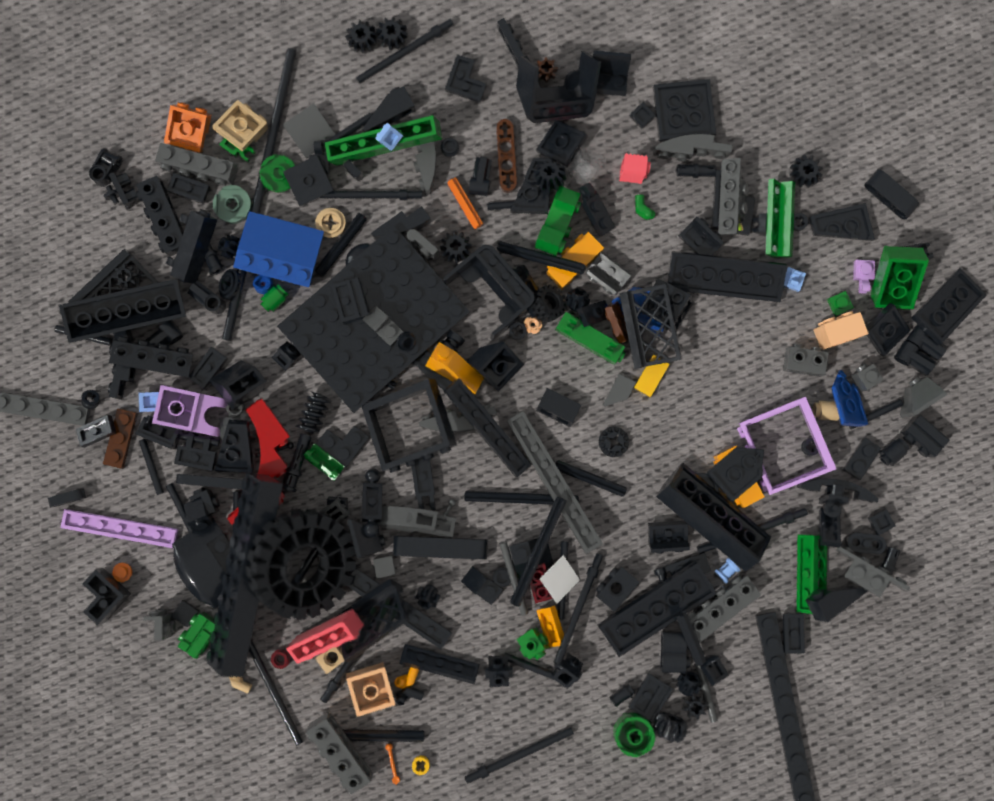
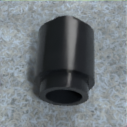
[879,438,909,466]

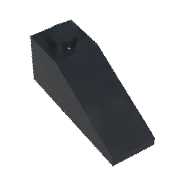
[363,86,416,132]
[806,585,868,622]

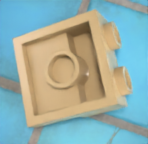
[213,100,268,152]

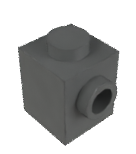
[851,363,884,392]

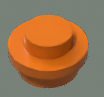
[112,563,132,582]

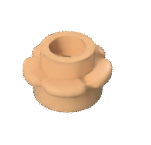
[524,316,543,334]

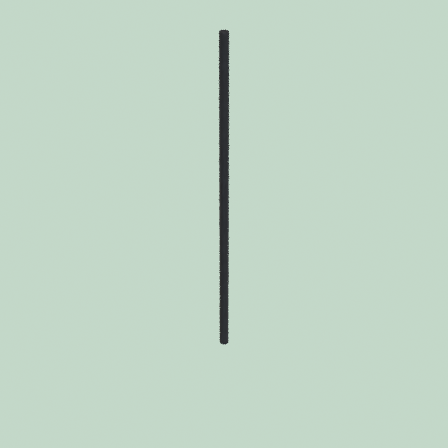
[166,483,303,746]

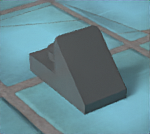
[362,306,403,347]

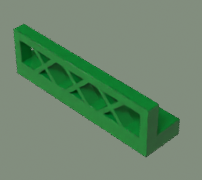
[766,178,795,258]
[796,534,827,614]

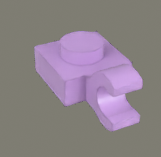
[853,260,875,294]

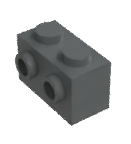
[783,344,829,377]

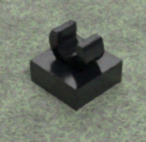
[751,213,767,236]

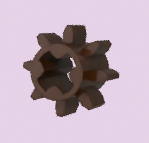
[537,57,558,83]

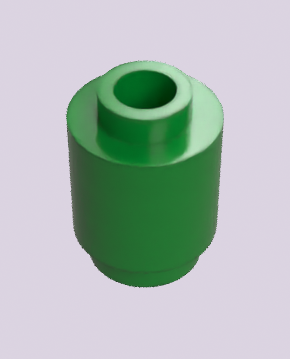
[260,284,288,312]

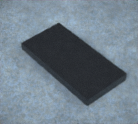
[911,268,987,345]

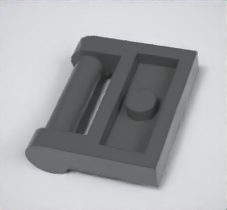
[407,229,440,262]

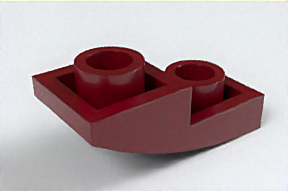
[530,563,553,604]

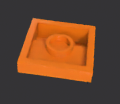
[164,102,212,153]

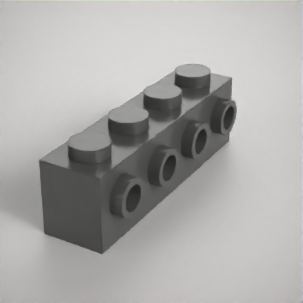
[155,143,238,186]
[688,574,761,642]
[306,711,373,794]

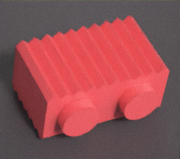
[619,153,651,184]

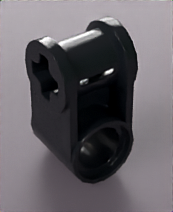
[89,148,123,187]

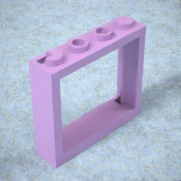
[737,397,836,495]

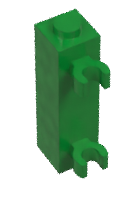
[555,312,626,365]

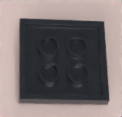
[653,79,716,142]

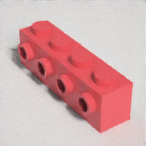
[286,609,364,664]

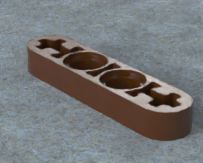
[497,119,517,193]

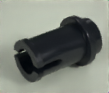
[609,684,635,707]

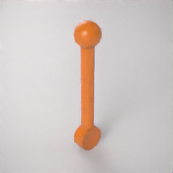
[385,743,400,784]

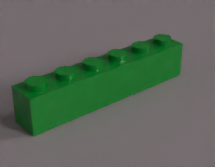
[325,115,443,166]

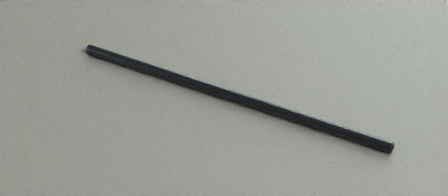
[222,48,296,341]

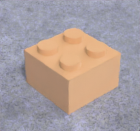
[814,311,868,350]
[346,662,395,717]

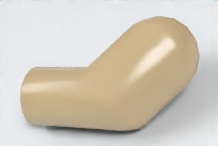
[229,677,252,694]

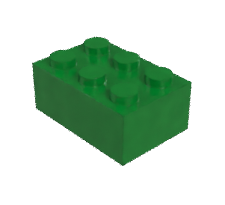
[870,246,929,309]

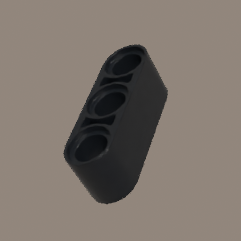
[864,169,919,220]

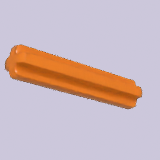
[447,177,483,229]

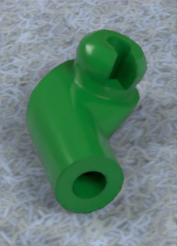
[635,195,655,220]

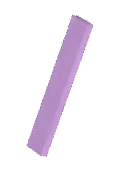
[60,509,179,548]

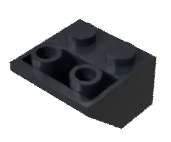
[209,360,267,410]

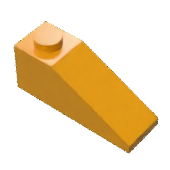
[425,342,484,394]

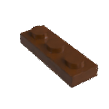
[103,408,138,469]

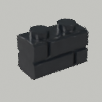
[900,414,950,458]

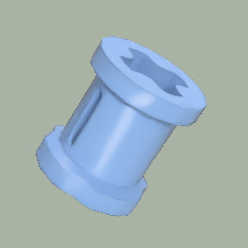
[714,558,740,584]

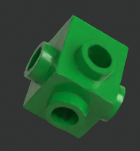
[516,628,550,660]

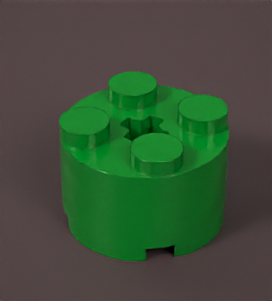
[613,712,655,757]

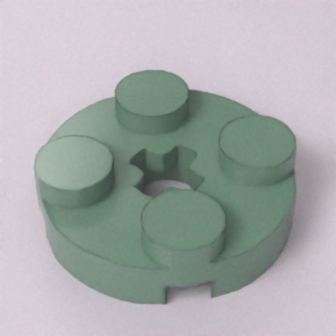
[213,185,252,224]

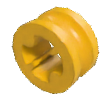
[412,755,430,775]

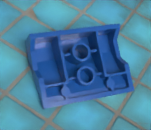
[233,211,324,287]

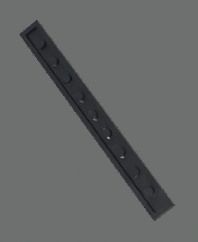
[755,612,815,801]

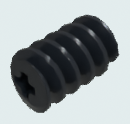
[295,391,332,433]

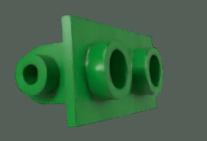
[304,443,345,481]

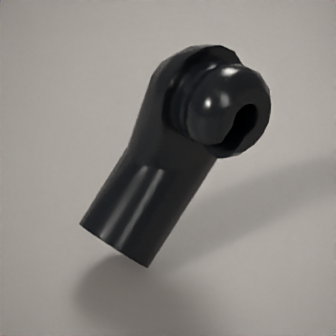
[395,687,424,705]

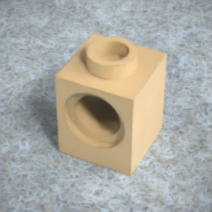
[315,646,344,674]

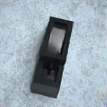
[371,206,432,240]

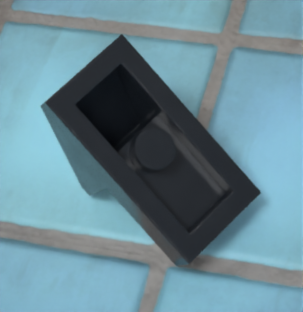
[461,566,503,605]

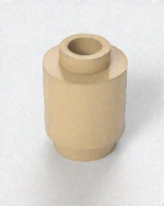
[812,401,839,421]

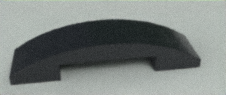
[796,479,878,503]

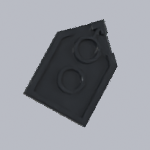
[707,447,764,502]

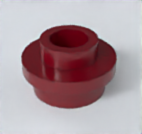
[271,649,291,669]

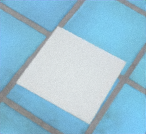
[540,555,580,603]

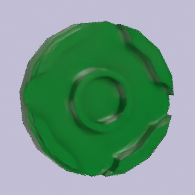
[259,154,295,193]

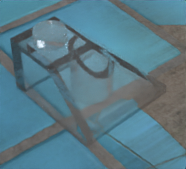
[564,143,608,186]

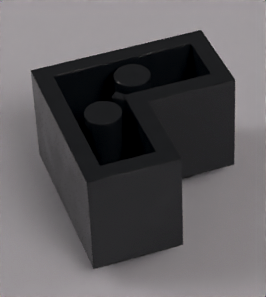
[82,568,131,625]

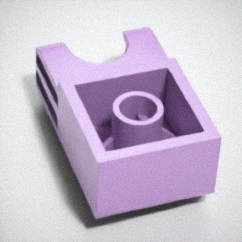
[152,385,228,437]

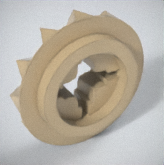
[315,208,346,239]

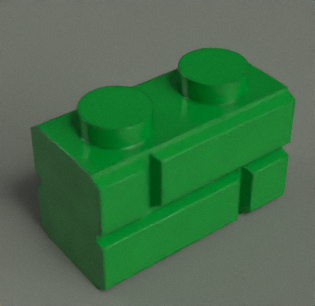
[178,612,215,659]

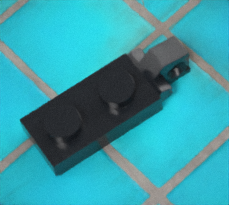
[578,183,615,237]

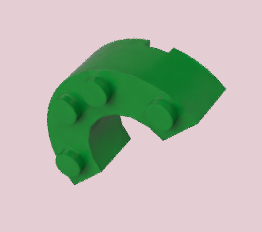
[535,186,582,256]

